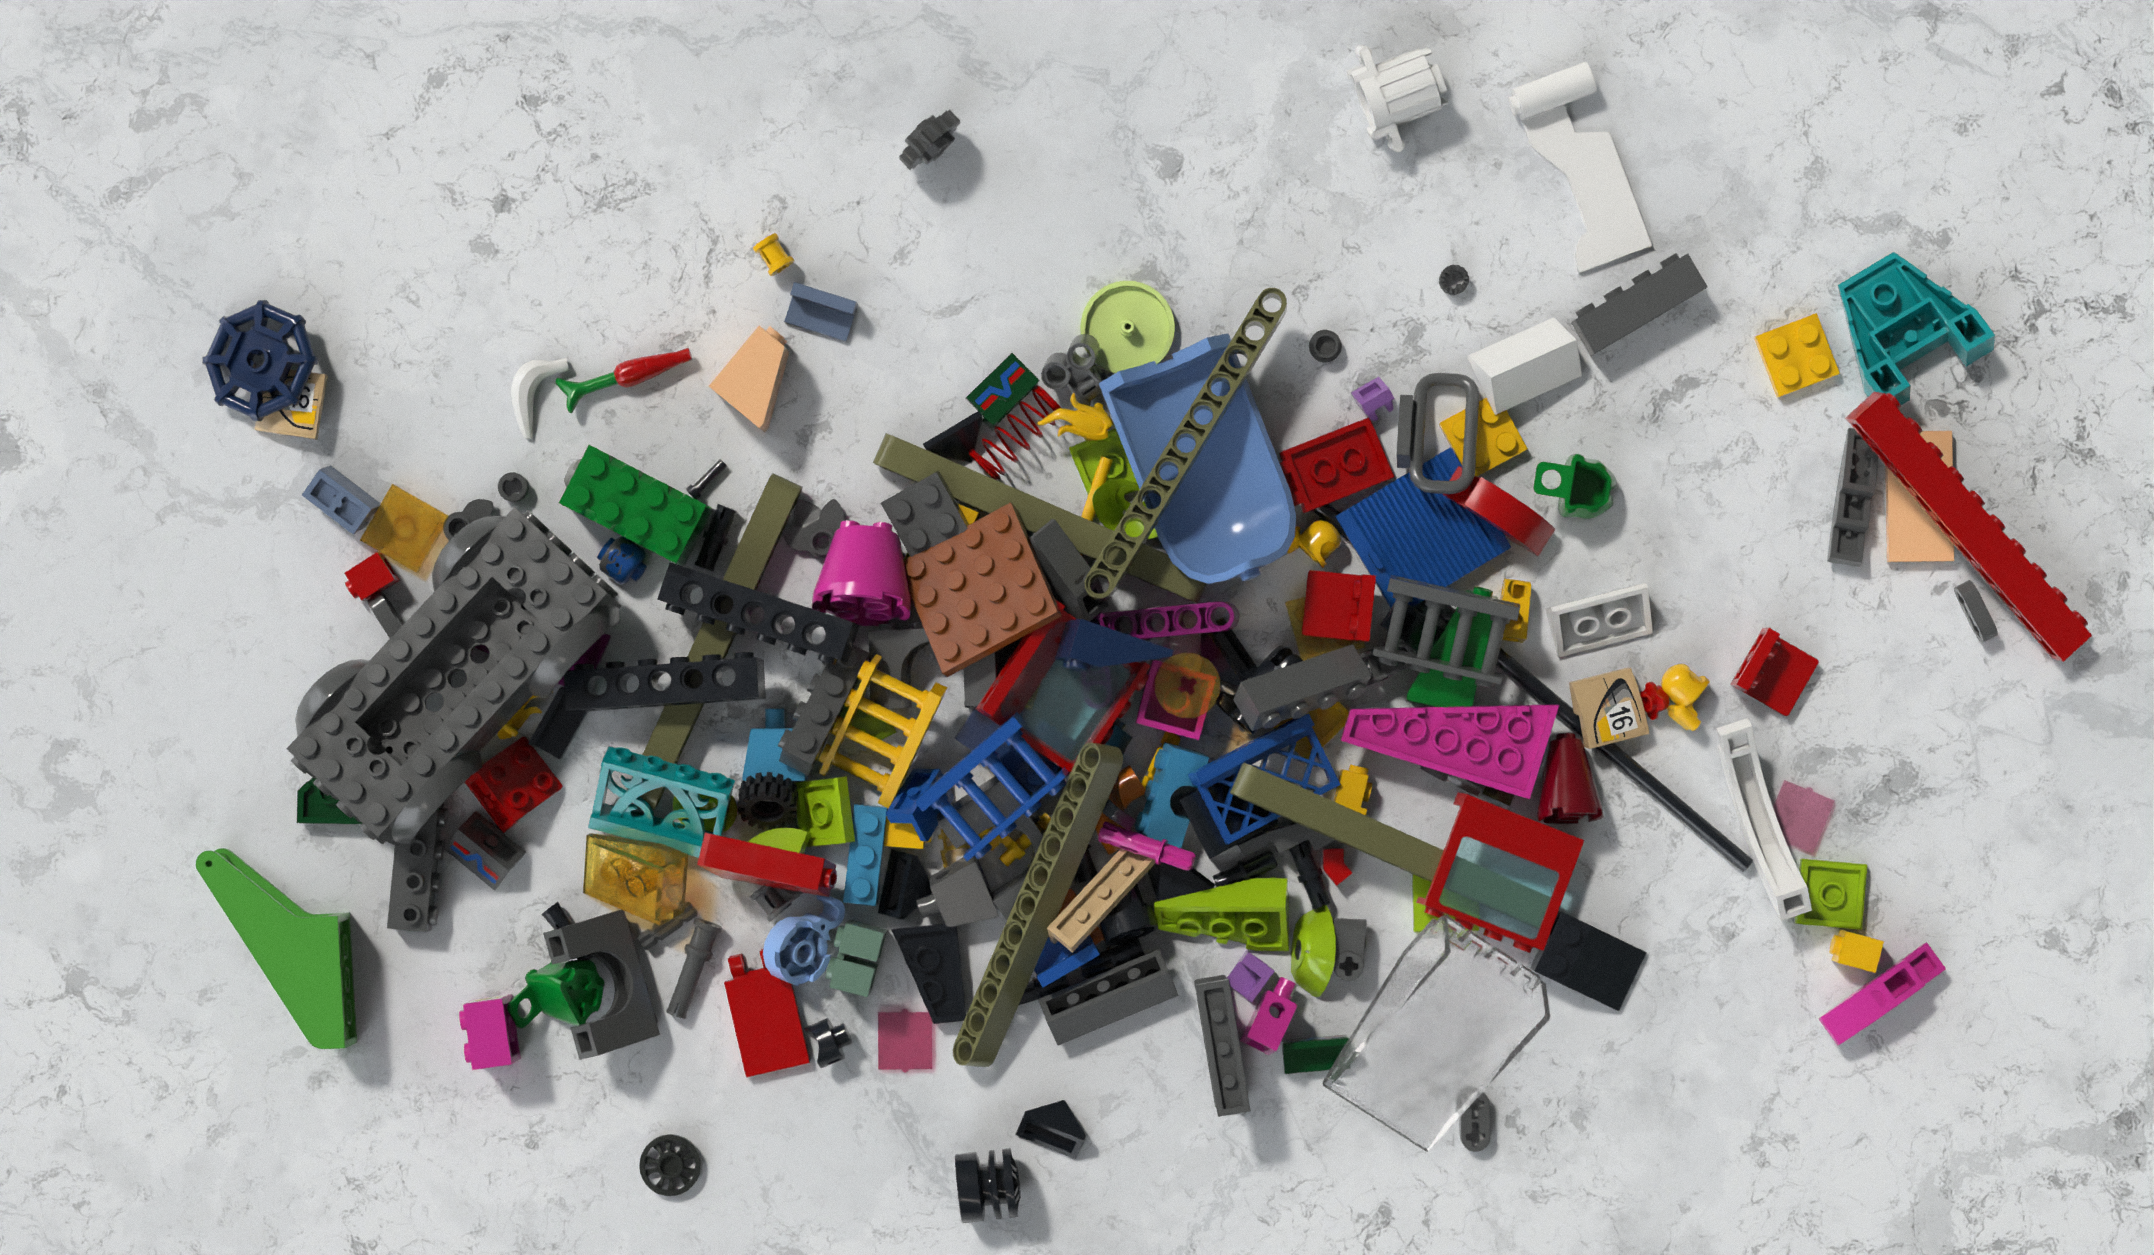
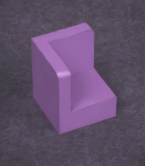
[1227,950,1275,1003]

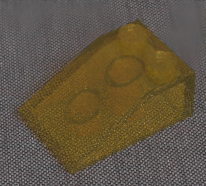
[583,833,688,926]

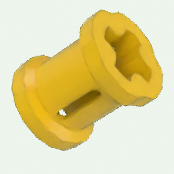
[753,233,795,276]

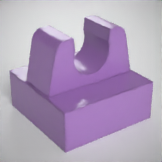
[1351,376,1395,421]

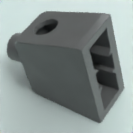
[916,856,999,927]

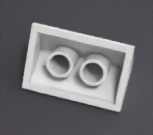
[1467,318,1582,415]
[1545,583,1653,657]

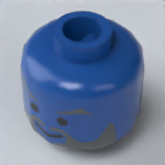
[597,536,647,585]

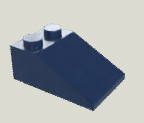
[1055,619,1174,673]
[954,706,1076,793]

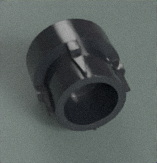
[1099,884,1158,945]

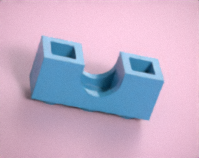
[1135,742,1209,848]
[843,803,888,906]

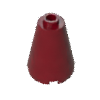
[1537,733,1604,824]

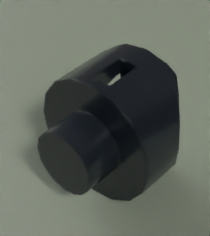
[804,1018,852,1068]

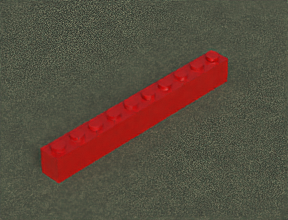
[1845,391,2092,662]

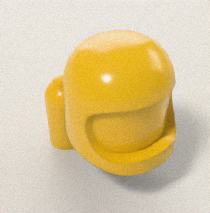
[1287,520,1341,568]
[1661,663,1710,731]

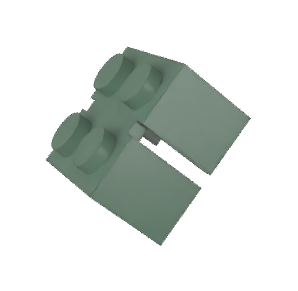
[825,920,887,997]

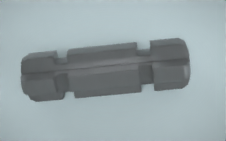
[638,902,698,950]

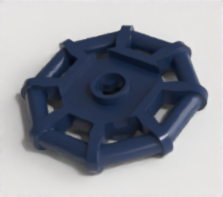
[202,300,318,421]

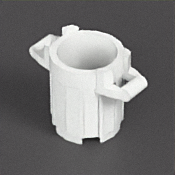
[1347,45,1449,152]

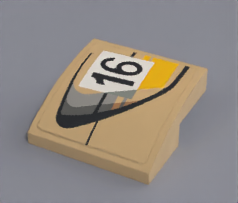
[255,369,328,440]
[1569,667,1649,749]

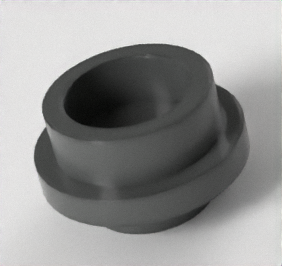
[1309,330,1342,363]

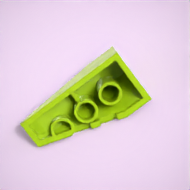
[1154,878,1289,951]

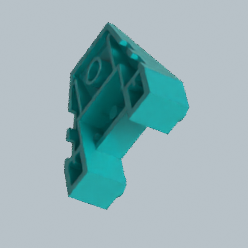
[1838,252,1995,405]

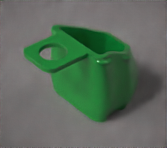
[1533,454,1617,519]
[507,959,605,1028]

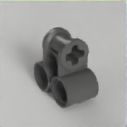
[1041,334,1108,406]

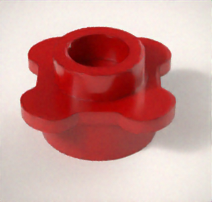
[1640,682,1669,720]

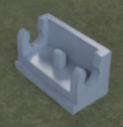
[302,465,382,535]

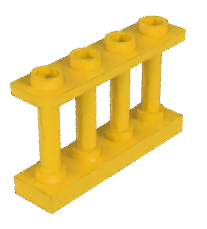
[818,654,947,808]

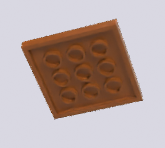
[904,502,1062,677]

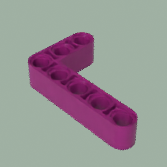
[1081,602,1240,709]

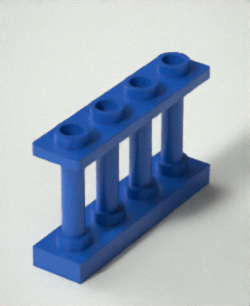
[915,712,1069,861]

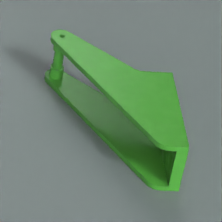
[196,848,357,1049]

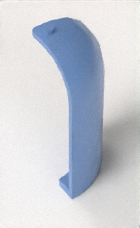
[1099,333,1296,584]

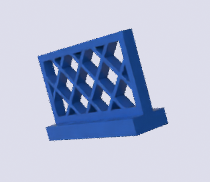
[1187,713,1341,844]

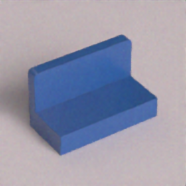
[885,769,954,841]
[1034,935,1100,987]

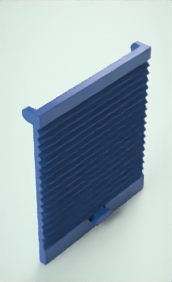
[1335,447,1511,609]

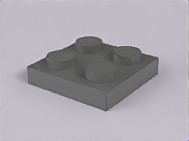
[881,471,969,557]

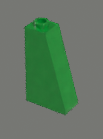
[1406,586,1498,707]

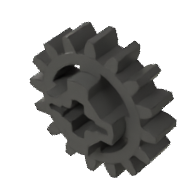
[899,110,960,170]

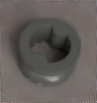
[1439,265,1469,295]
[498,472,529,502]

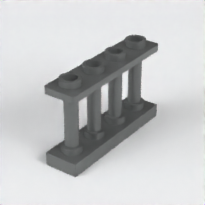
[1373,575,1520,688]
[1194,975,1251,1117]

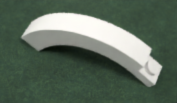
[1716,718,1812,921]

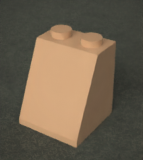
[709,326,789,433]

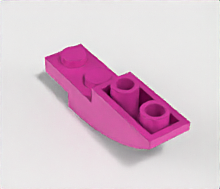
[1818,942,1946,1046]

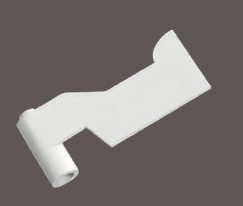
[1508,62,1652,273]

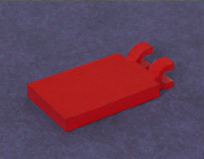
[1279,417,1394,513]
[724,948,810,1078]

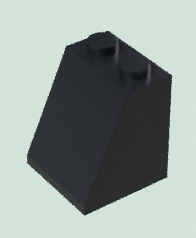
[1178,775,1278,859]

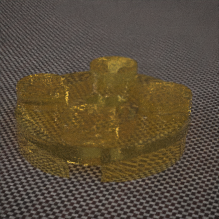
[1155,653,1220,718]

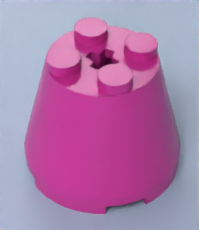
[812,520,911,626]

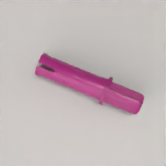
[1098,821,1196,871]

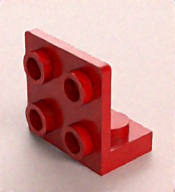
[1302,570,1376,642]
[1730,628,1819,716]
[464,737,563,833]

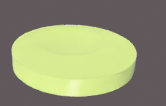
[1080,281,1175,374]

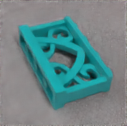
[588,747,735,858]

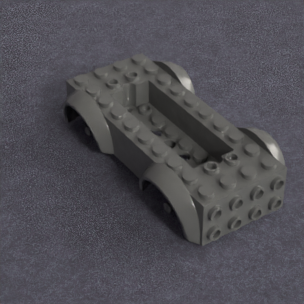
[286,507,621,846]

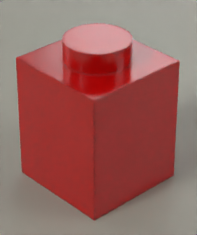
[344,552,400,601]

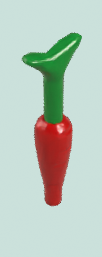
[556,348,693,413]

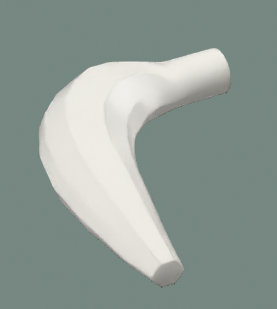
[511,358,569,439]

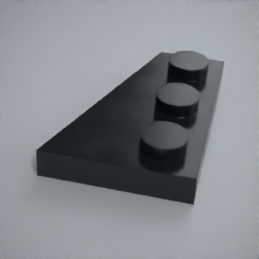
[891,923,966,1024]

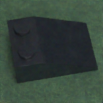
[1530,910,1647,1011]

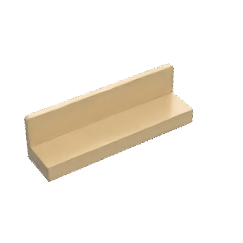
[1047,848,1155,953]

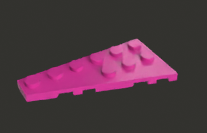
[1340,704,1559,799]

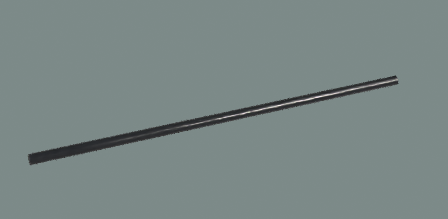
[1279,462,1753,872]

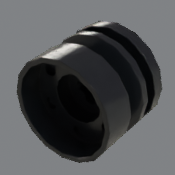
[955,1148,1021,1223]

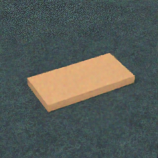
[1885,431,1954,562]

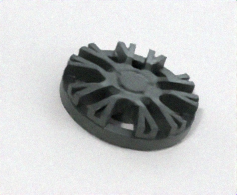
[639,1134,701,1196]

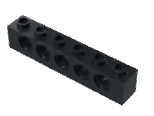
[657,562,860,666]
[564,652,766,712]

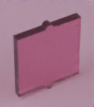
[1773,780,1835,853]
[878,1009,932,1073]

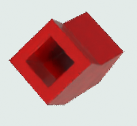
[1322,848,1352,886]

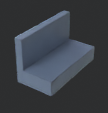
[784,282,858,342]

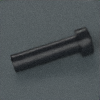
[686,459,727,500]

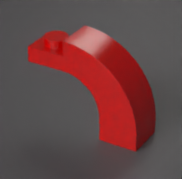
[1442,466,1555,556]

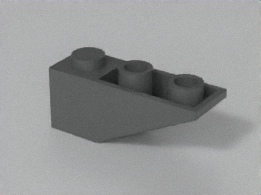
[1030,519,1109,622]

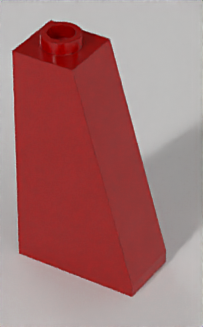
[697,833,837,897]

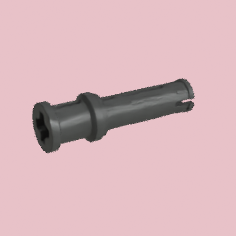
[666,918,723,1019]

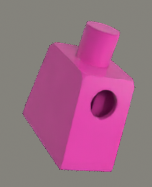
[1240,977,1298,1055]

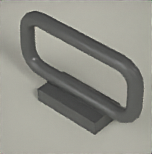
[1396,373,1479,494]

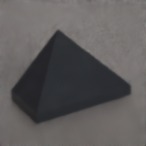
[923,411,983,463]
[1200,617,1258,686]
[878,849,932,920]
[1148,862,1215,901]
[1015,1100,1086,1159]

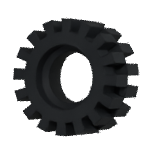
[738,772,798,830]

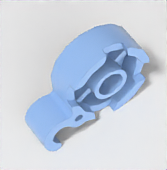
[763,895,845,986]

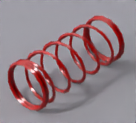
[969,385,1062,481]

